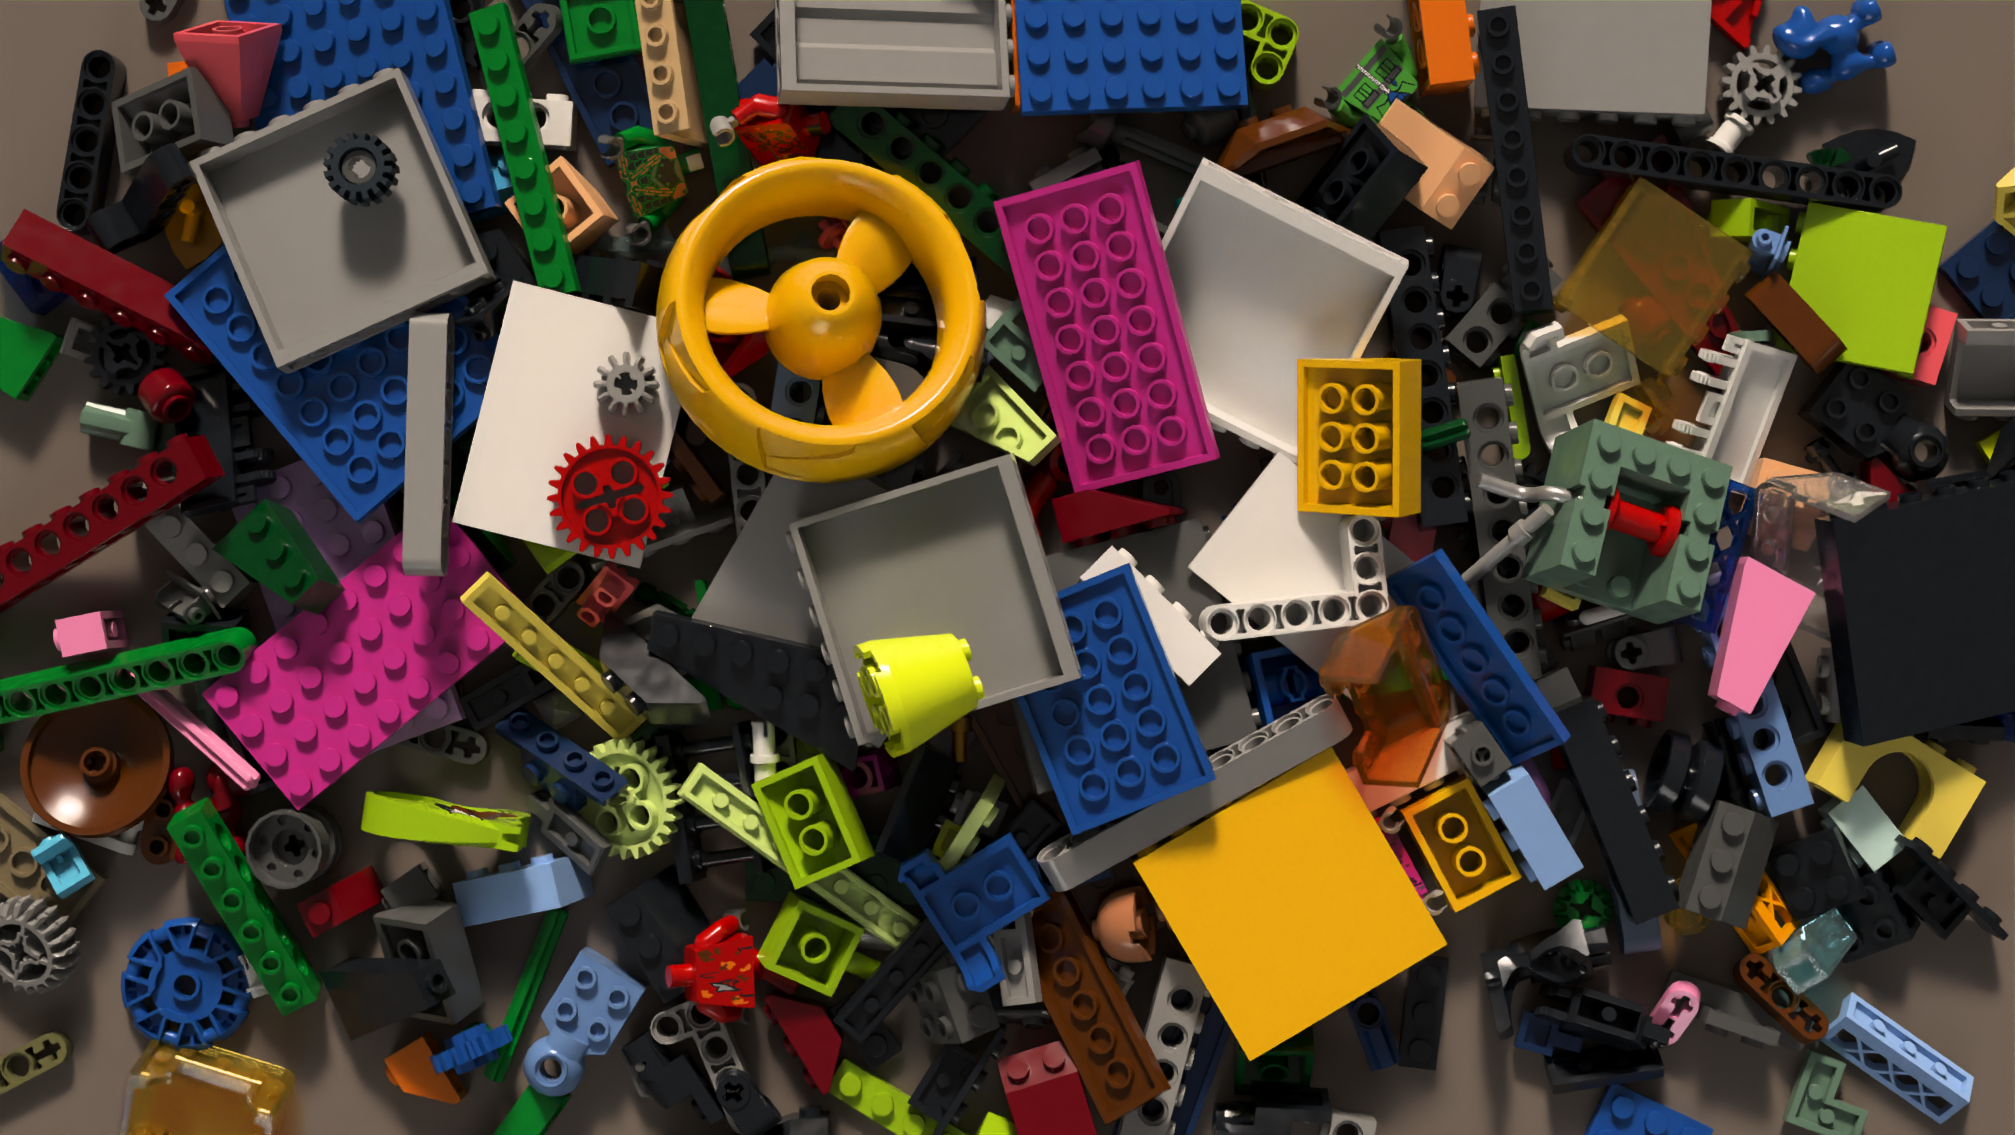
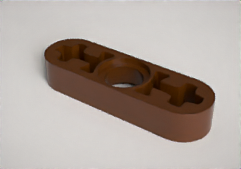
[1733,954,1829,1044]

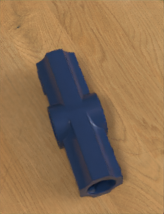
[1346,988,1402,1071]

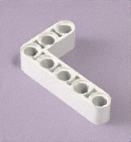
[1198,514,1389,641]

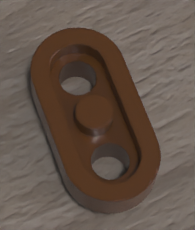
[140,790,177,865]

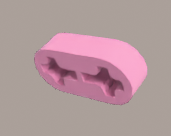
[1650,981,1701,1045]

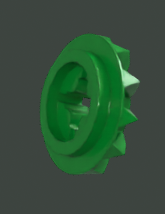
[1553,879,1614,930]

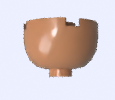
[1092,885,1157,963]

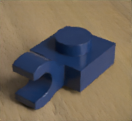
[1513,1009,1584,1056]

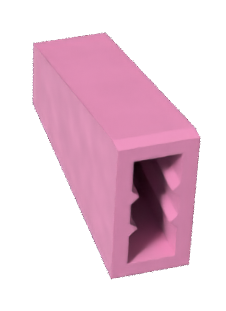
[1708,556,1816,717]

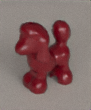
[168,763,250,864]

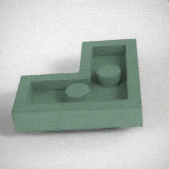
[1782,1049,1869,1135]

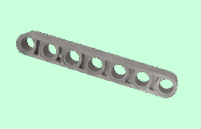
[402,313,455,576]

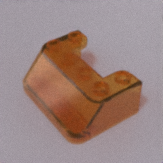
[1319,605,1451,788]

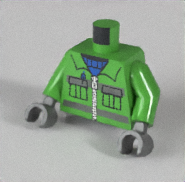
[1314,14,1424,128]

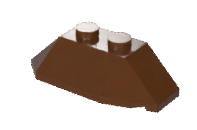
[1215,105,1352,178]

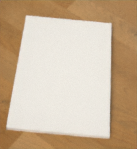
[1187,452,1414,701]

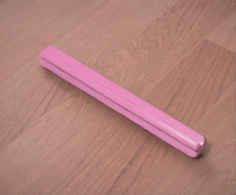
[130,672,261,791]

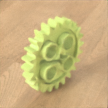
[578,737,684,860]

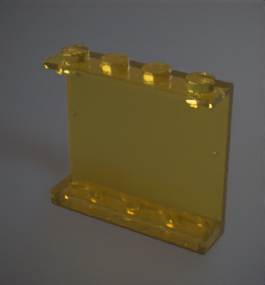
[1553,176,1753,380]

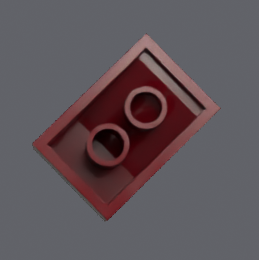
[996,1039,1098,1135]

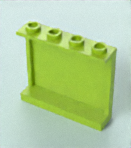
[1771,202,1947,379]

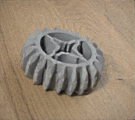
[0,894,81,995]

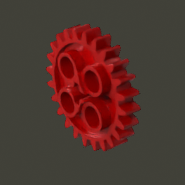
[547,434,674,559]

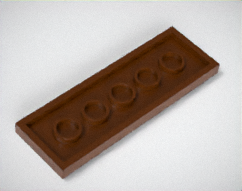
[1009,890,1172,1125]

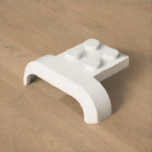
[1520,314,1641,454]

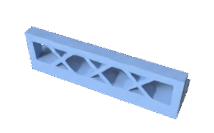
[1819,992,1974,1125]

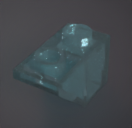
[1772,908,1857,995]

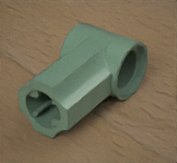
[79,402,159,451]

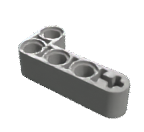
[650,998,756,1134]

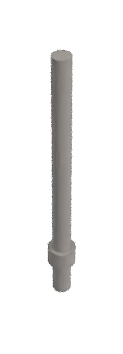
[1394,503,1554,651]

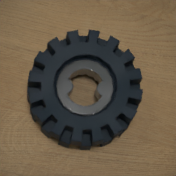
[323,132,400,207]

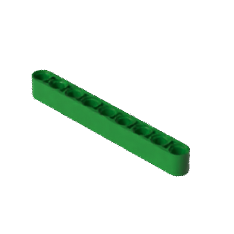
[0,627,257,724]

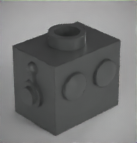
[1444,719,1512,787]

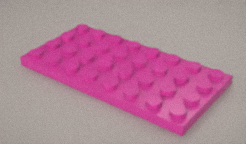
[993,160,1220,493]
[202,514,523,811]

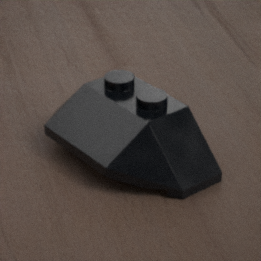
[599,610,711,731]

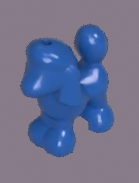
[1772,0,1897,95]

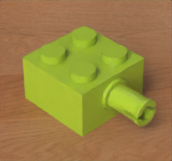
[757,890,881,997]

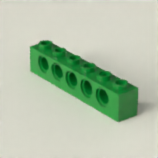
[166,797,322,1017]

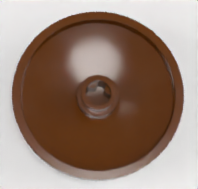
[20,695,174,838]

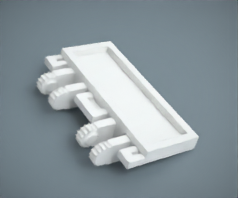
[1666,334,1798,495]

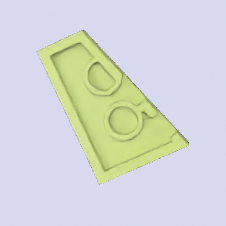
[950,365,1061,467]
[939,773,1007,871]

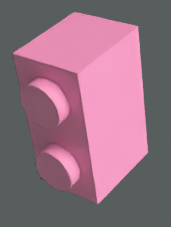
[53,610,130,658]

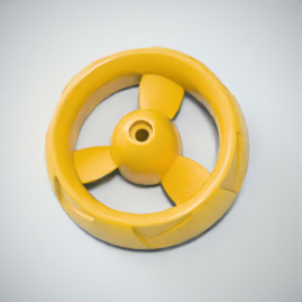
[656,156,986,483]

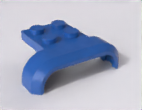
[898,832,1051,993]

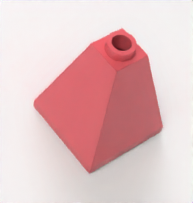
[173,20,282,128]

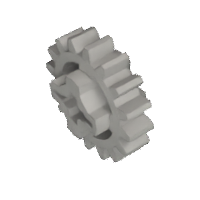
[1717,45,1802,128]

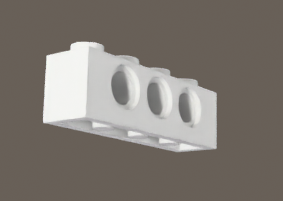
[472,89,578,151]

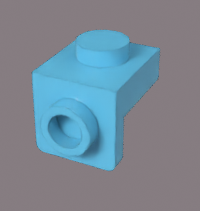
[30,832,96,899]

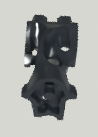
[1480,919,1613,1040]

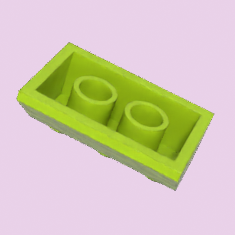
[751,753,875,890]

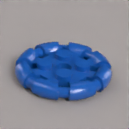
[121,917,253,1052]

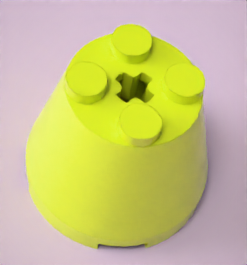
[853,633,985,758]

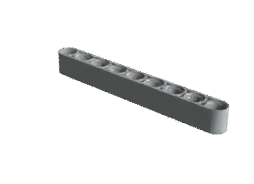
[1037,694,1353,892]

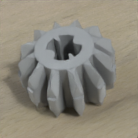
[593,352,660,418]

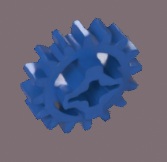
[429,1022,513,1075]

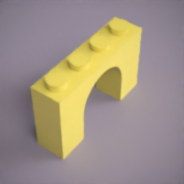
[1805,716,1986,859]

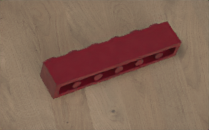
[0,209,215,366]

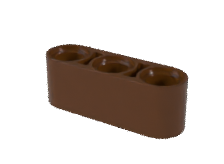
[1744,269,1848,375]

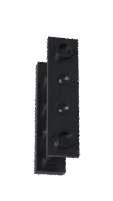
[654,720,776,885]

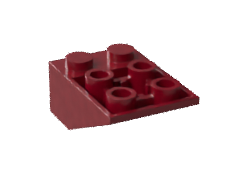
[1052,489,1188,548]

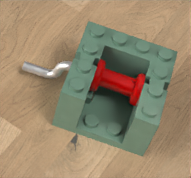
[1476,418,1733,624]

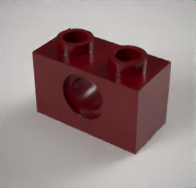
[1584,665,1670,728]

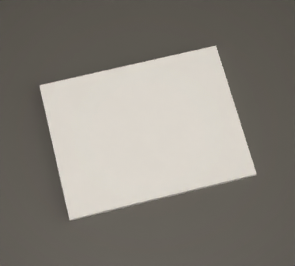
[452,280,681,568]

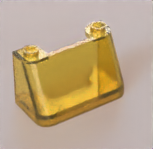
[119,1036,296,1135]

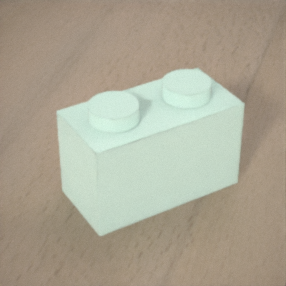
[1817,784,1903,872]

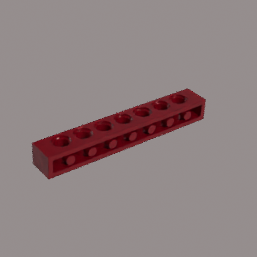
[0,433,226,614]

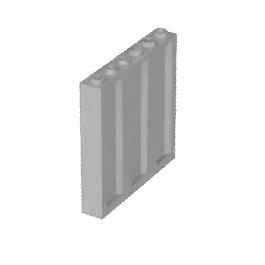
[774,0,1015,111]

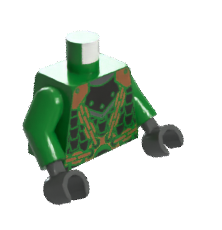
[598,125,705,246]

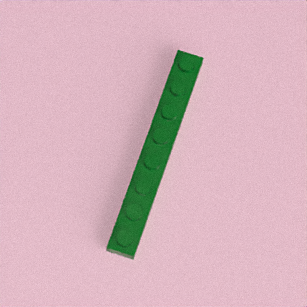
[468,2,582,295]

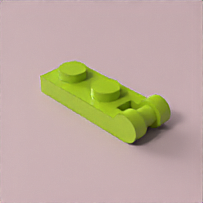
[1490,354,1531,459]

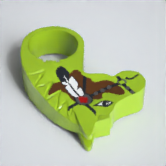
[361,790,531,852]

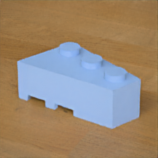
[1480,763,1584,890]
[452,853,595,927]

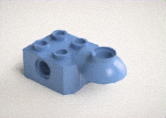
[524,946,650,1097]

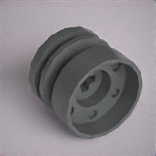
[245,803,343,889]

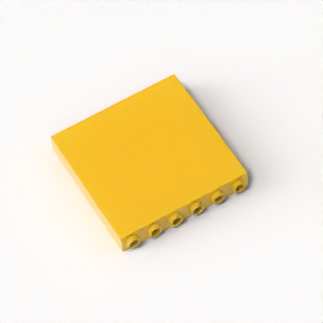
[1131,746,1447,1061]

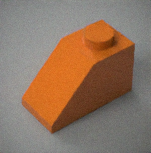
[384,1031,468,1104]

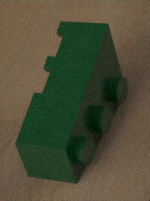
[212,498,345,615]

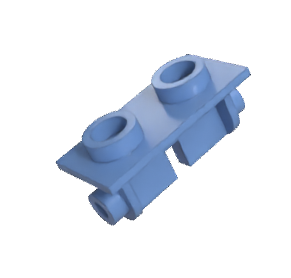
[1740,225,1791,280]

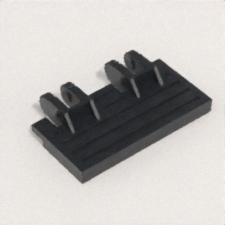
[174,362,277,517]

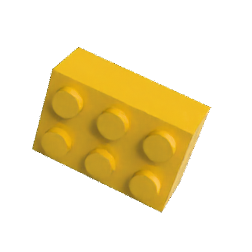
[1396,774,1522,913]

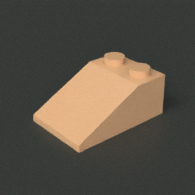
[1379,98,1495,230]

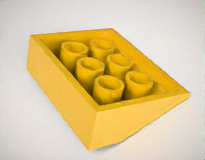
[1297,358,1421,518]

